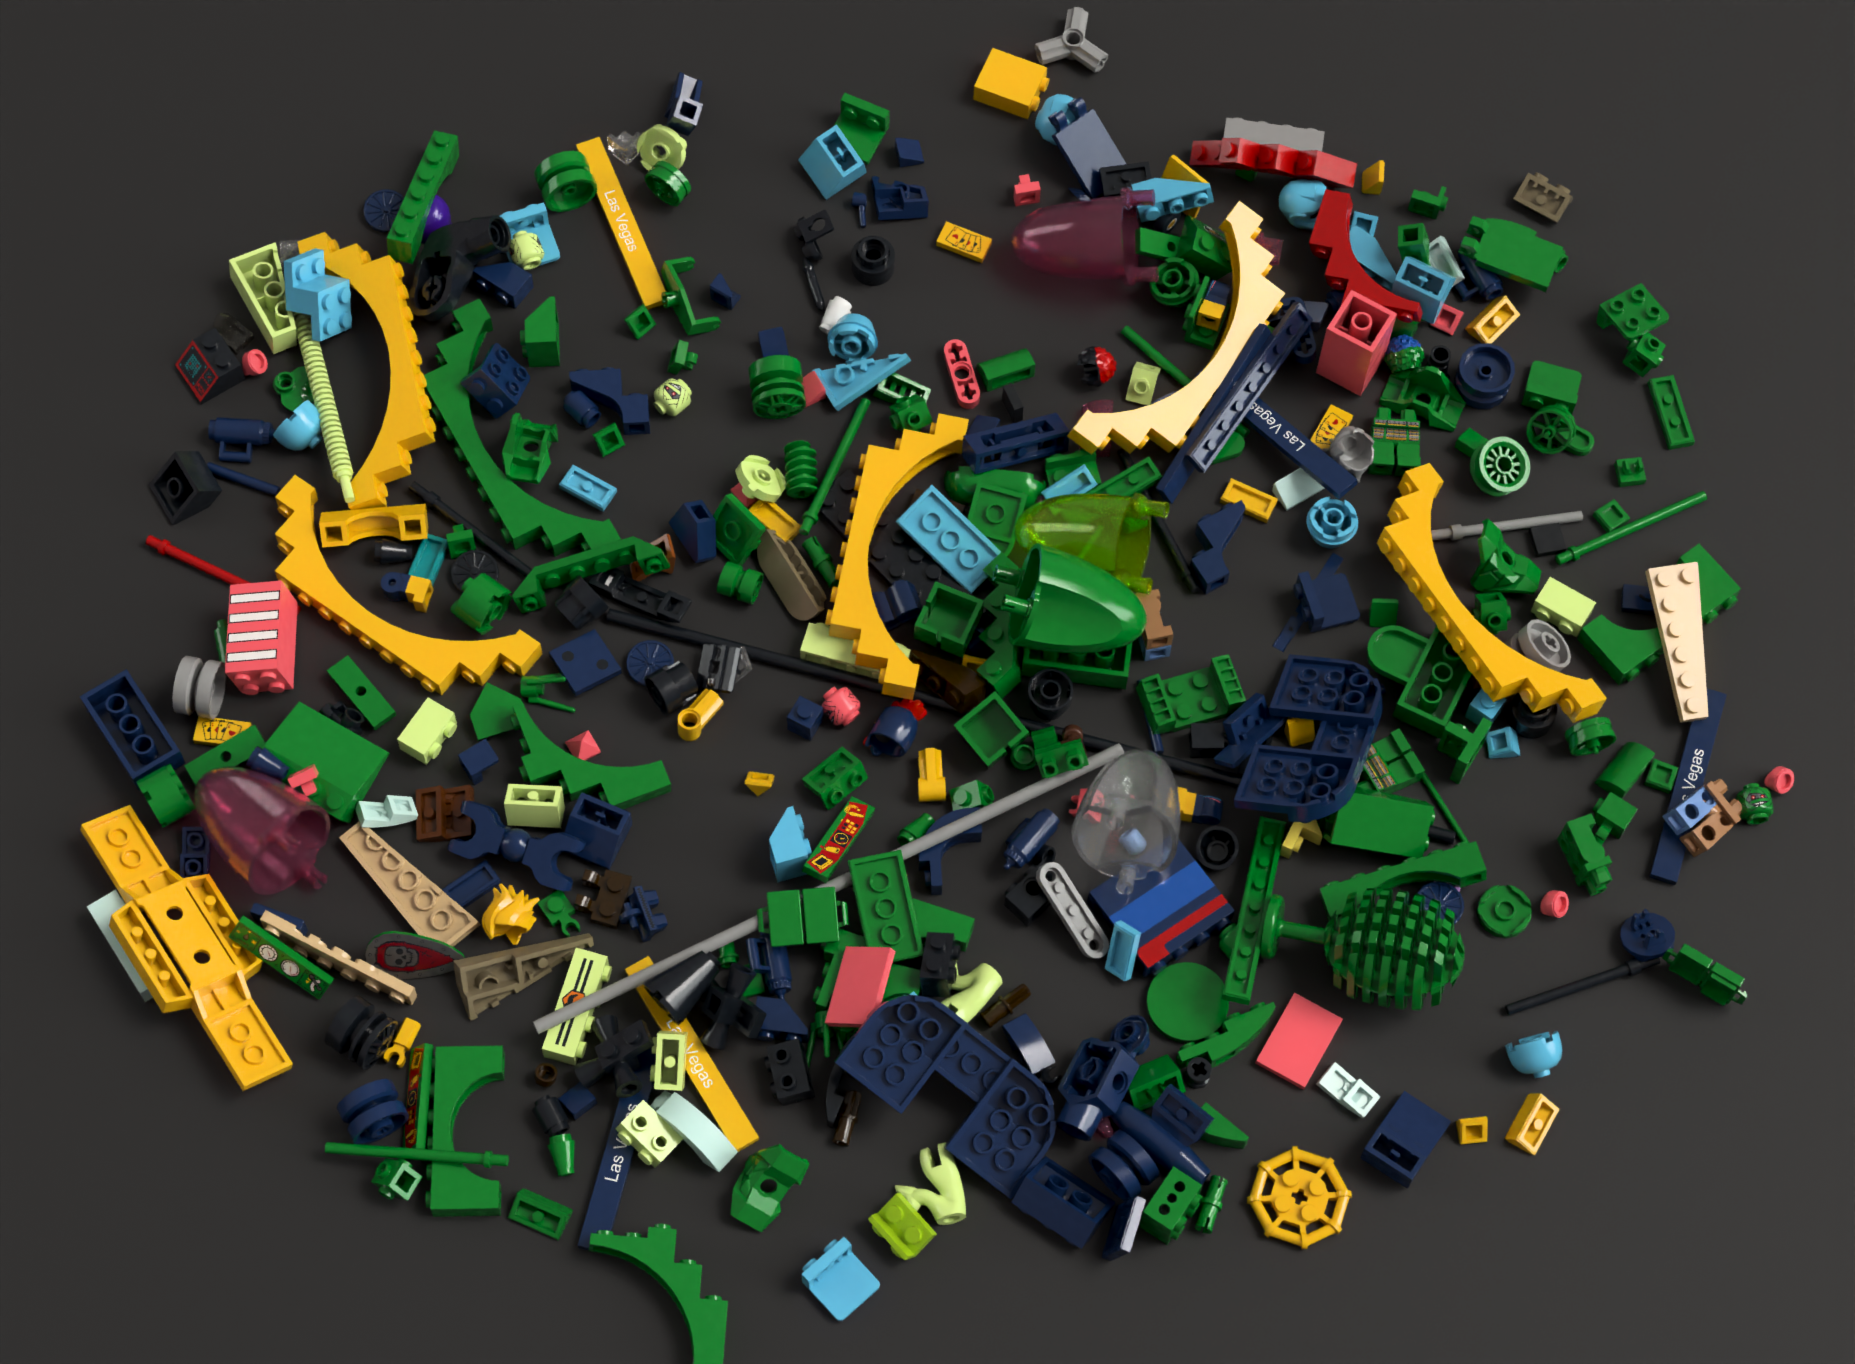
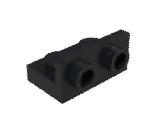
[1099,161,1152,206]

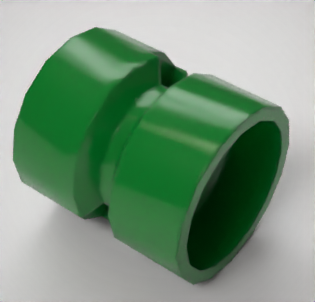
[717,561,763,605]

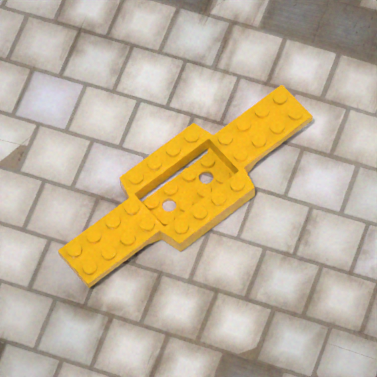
[80,805,293,1091]

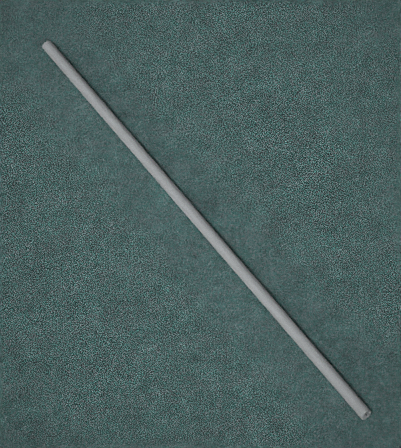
[533,743,1124,1034]

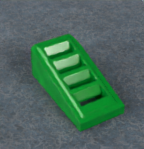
[872,372,931,404]

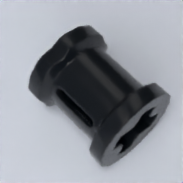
[1185,1057,1212,1089]

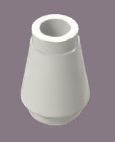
[819,296,852,334]

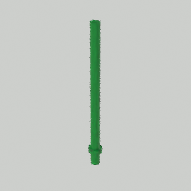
[1121,325,1250,438]
[799,398,871,535]
[1555,491,1707,565]
[325,1142,509,1168]

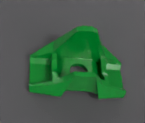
[1379,366,1466,432]
[502,412,558,484]
[1470,518,1542,594]
[731,1144,809,1232]

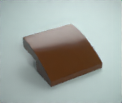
[416,785,475,842]

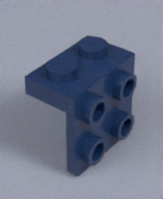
[460,343,530,419]
[1293,571,1360,632]

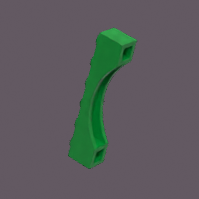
[387,130,459,264]
[1320,841,1487,921]

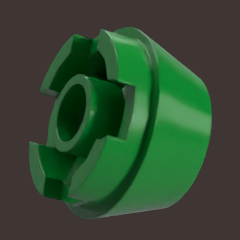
[1150,257,1199,308]

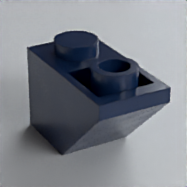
[473,262,534,309]
[668,500,716,563]
[756,996,808,1043]

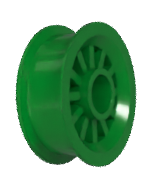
[1470,437,1530,496]

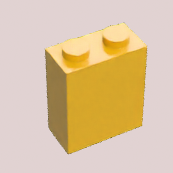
[973,48,1049,119]

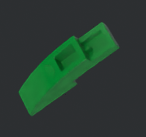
[1176,1002,1276,1069]

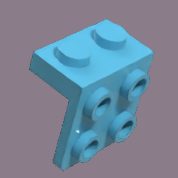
[500,202,560,269]
[802,1237,880,1321]

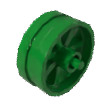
[644,161,691,206]
[1527,405,1576,454]
[1564,717,1617,756]

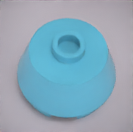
[827,313,878,364]
[1306,497,1358,548]

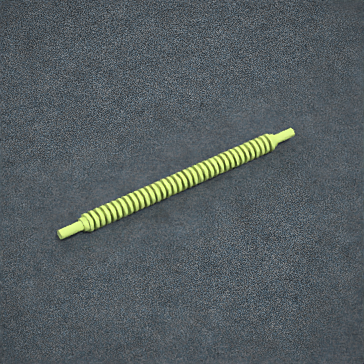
[292,312,355,503]

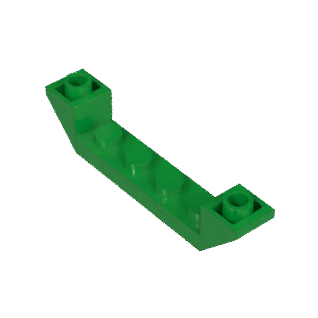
[512,536,670,614]

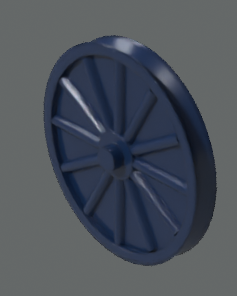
[364,189,404,232]
[626,640,674,686]
[1417,882,1464,924]

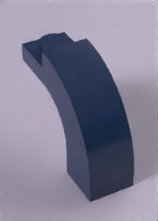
[919,807,982,895]

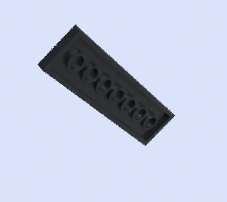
[810,469,987,620]

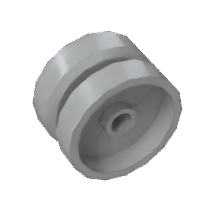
[1504,619,1571,672]
[172,656,227,719]

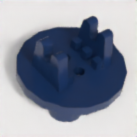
[1620,909,1675,962]

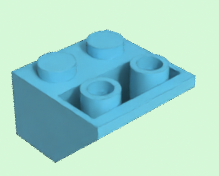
[798,124,867,200]
[1391,256,1456,324]
[769,806,812,883]

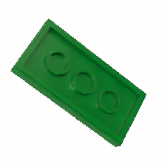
[847,850,924,963]

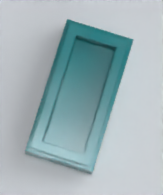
[408,534,449,586]

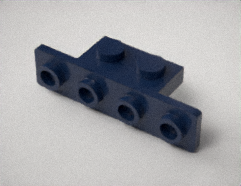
[1214,693,1291,768]

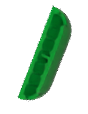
[944,466,1047,511]

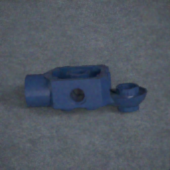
[1056,1015,1150,1141]

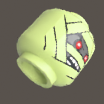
[508,231,545,270]
[653,378,692,416]

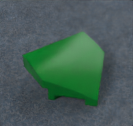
[470,682,522,740]

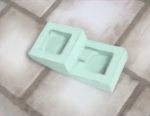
[355,795,418,828]
[1316,1062,1380,1118]

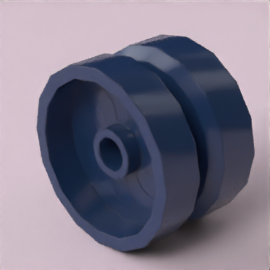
[1454,343,1515,409]
[336,1079,410,1145]
[1088,1130,1159,1202]

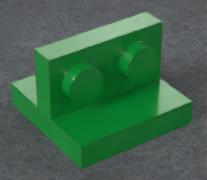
[713,493,766,566]
[1437,717,1493,784]

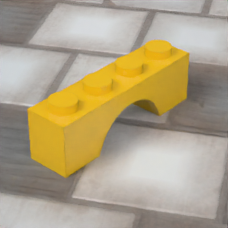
[319,504,429,547]

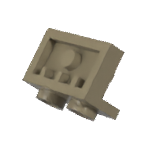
[1513,172,1573,224]

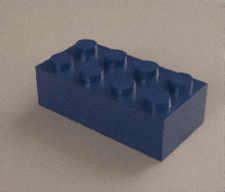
[79,669,185,791]

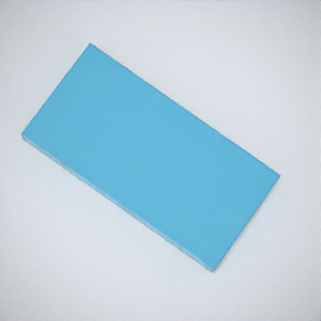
[895,485,1001,594]

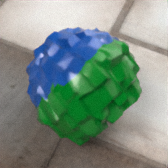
[1384,334,1425,373]

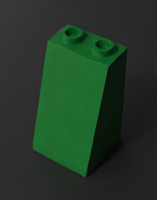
[1318,787,1435,858]

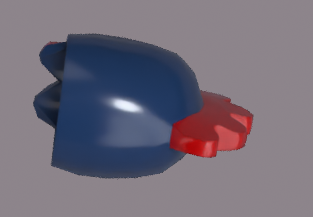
[863,698,927,757]

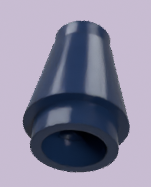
[247,746,290,781]

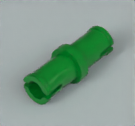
[802,536,839,588]
[1195,1175,1228,1234]

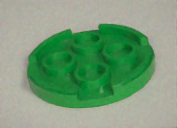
[1146,962,1229,1043]

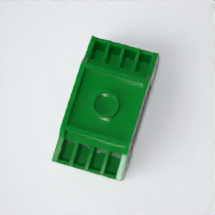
[1136,654,1246,735]

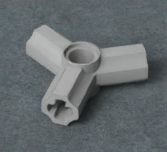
[1035,7,1108,73]

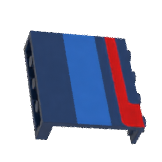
[1087,836,1235,977]

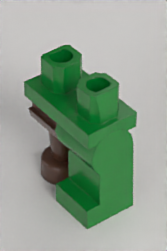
[1031,724,1089,778]

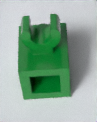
[1592,792,1638,845]

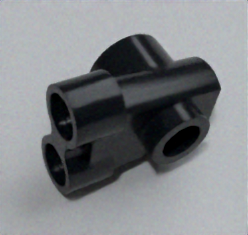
[1425,345,1451,379]
[319,701,364,736]

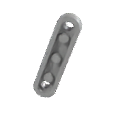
[1036,862,1109,959]

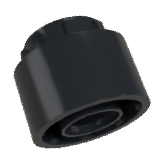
[852,236,895,286]
[1508,693,1557,739]

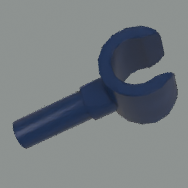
[852,192,867,228]

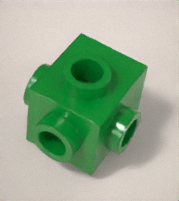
[1622,332,1666,378]
[889,394,933,433]
[1471,592,1511,635]
[371,1158,422,1201]

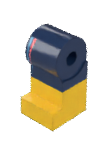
[1196,280,1232,331]
[381,572,434,613]
[1171,787,1224,825]

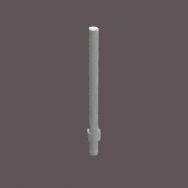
[1431,511,1583,541]

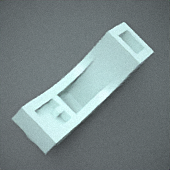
[650,1090,738,1172]

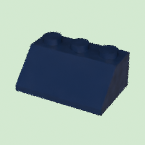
[1012,1156,1116,1249]

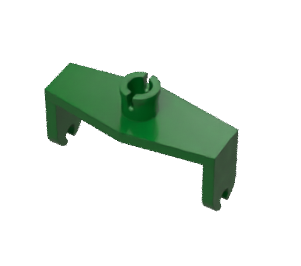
[661,257,721,336]

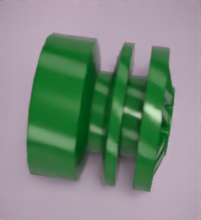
[748,355,806,419]

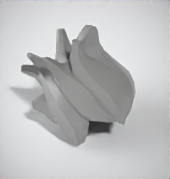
[1321,426,1375,483]

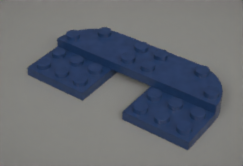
[1234,654,1383,823]
[834,995,1056,1199]

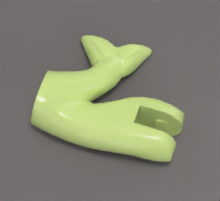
[941,963,1003,1023]
[895,1142,966,1225]

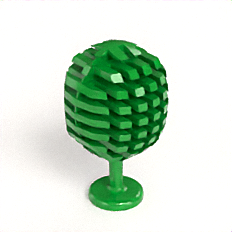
[1261,888,1465,1010]

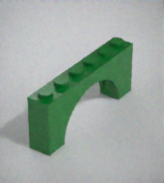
[1577,544,1741,685]
[426,1046,505,1217]

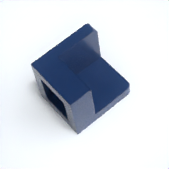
[458,739,499,786]

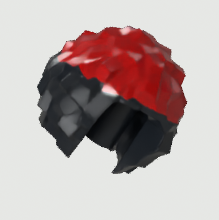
[1077,346,1117,387]

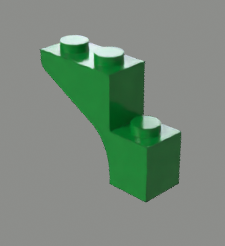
[1398,223,1431,321]
[836,964,922,1042]

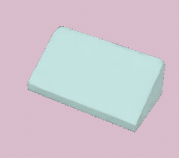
[1272,468,1325,511]

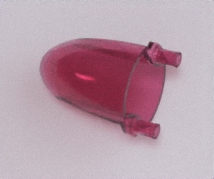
[1011,187,1159,287]
[194,766,330,895]

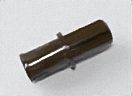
[980,984,1031,1028]
[832,1090,862,1147]

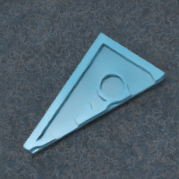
[812,353,911,411]

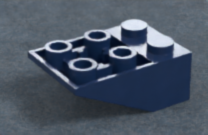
[1360,1091,1452,1189]

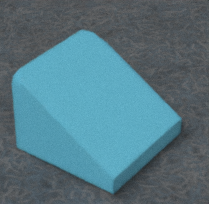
[1349,211,1378,236]
[1486,726,1520,759]

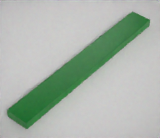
[1222,816,1286,1005]

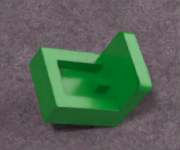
[949,780,994,811]

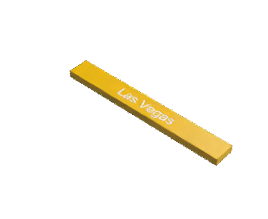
[576,137,666,310]
[625,956,759,1152]

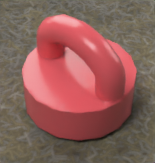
[242,349,268,376]
[1764,766,1794,794]
[1540,890,1569,918]

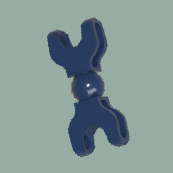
[447,801,586,891]

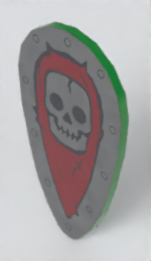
[365,931,465,979]

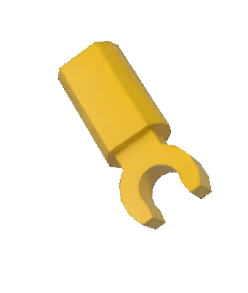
[384,1017,421,1068]

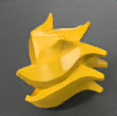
[482,883,540,945]

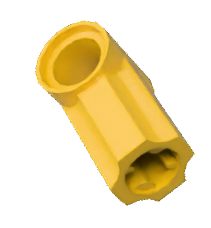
[678,688,724,741]
[918,748,946,802]

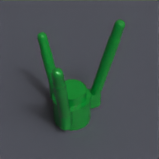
[521,673,575,713]
[806,1011,844,1067]

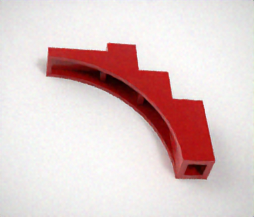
[1189,137,1357,188]
[1309,189,1423,323]

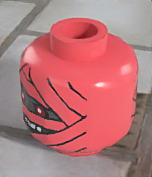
[822,686,860,727]

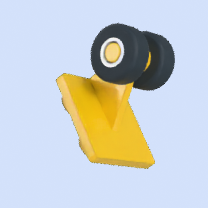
[1137,155,1208,234]

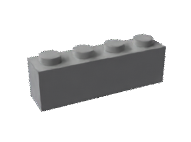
[1223,118,1325,151]

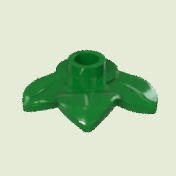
[273,366,314,412]

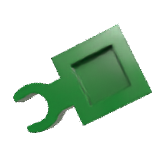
[537,890,580,938]

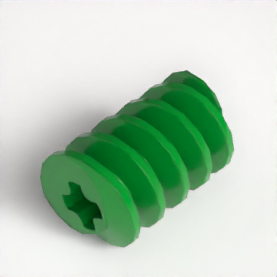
[784,440,818,498]

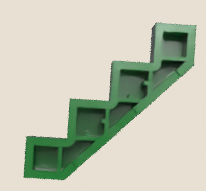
[976,552,1023,699]

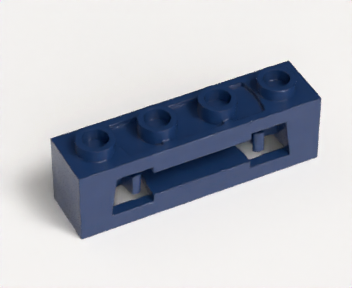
[962,413,1070,474]

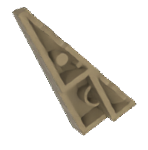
[453,933,594,1020]

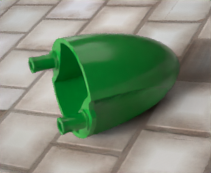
[992,543,1147,653]

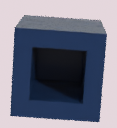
[787,696,823,741]

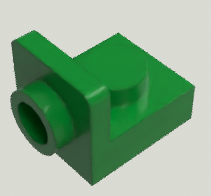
[1408,186,1449,220]

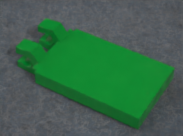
[1458,216,1564,292]

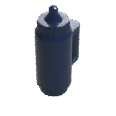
[1454,239,1504,301]
[208,417,276,463]
[1003,808,1060,870]
[746,932,792,999]

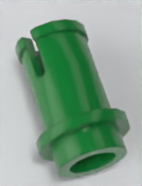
[717,941,739,968]

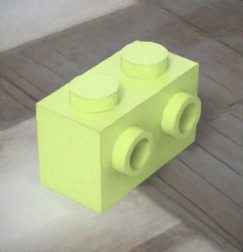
[1531,577,1596,637]
[397,697,457,765]
[504,784,565,828]
[650,1031,688,1091]
[615,1100,683,1168]

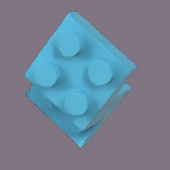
[283,248,352,341]

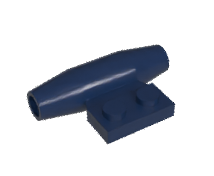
[1110,1084,1214,1185]

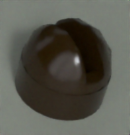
[534,1063,557,1088]

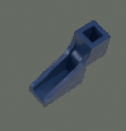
[664,72,703,136]
[569,367,650,435]
[1190,500,1245,595]

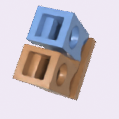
[1134,580,1173,661]
[1662,779,1742,857]

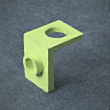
[1126,362,1161,406]

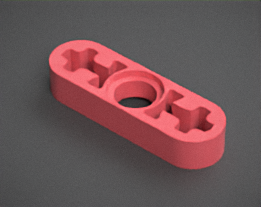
[944,339,980,409]

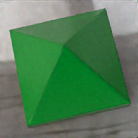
[624,304,656,340]
[592,422,625,457]

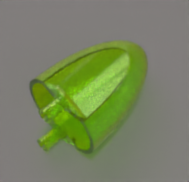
[1015,493,1169,595]

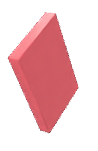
[825,946,896,1028]
[1255,992,1343,1090]

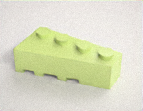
[229,242,297,354]

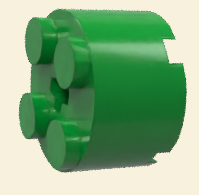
[450,573,512,635]
[136,764,196,828]

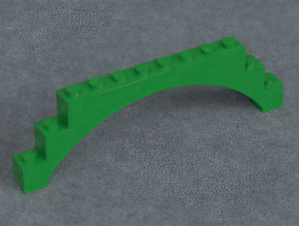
[424,298,621,557]

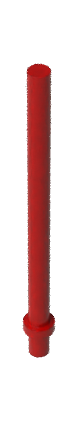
[145,535,301,615]

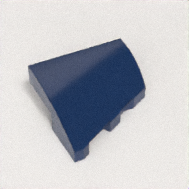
[871,176,929,220]

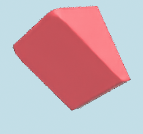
[1430,304,1464,335]
[802,371,826,408]

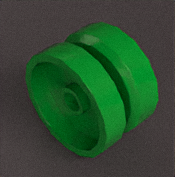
[534,151,597,212]

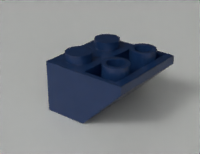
[564,792,632,870]

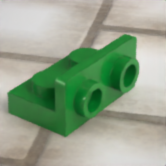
[1044,449,1101,490]
[802,747,868,810]

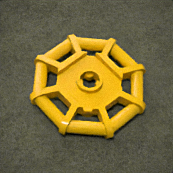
[1247,1146,1352,1249]

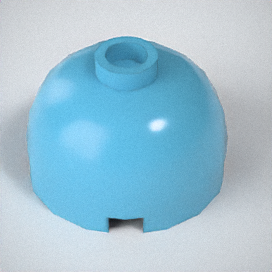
[273,400,322,451]
[1505,1031,1563,1078]

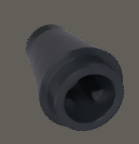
[374,538,412,564]

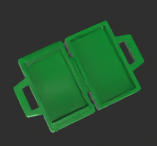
[757,887,849,947]
[1662,944,1747,1006]

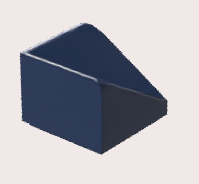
[710,273,741,310]

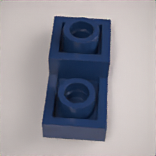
[180,827,211,878]
[1001,1013,1055,1074]

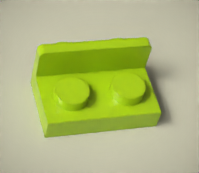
[868,1193,937,1260]

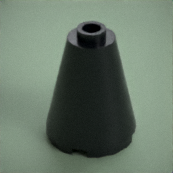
[642,951,720,1025]

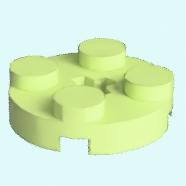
[637,124,687,171]
[735,455,786,503]

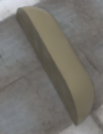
[757,529,827,620]

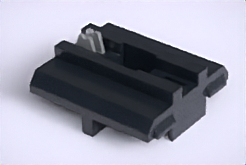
[696,644,741,694]

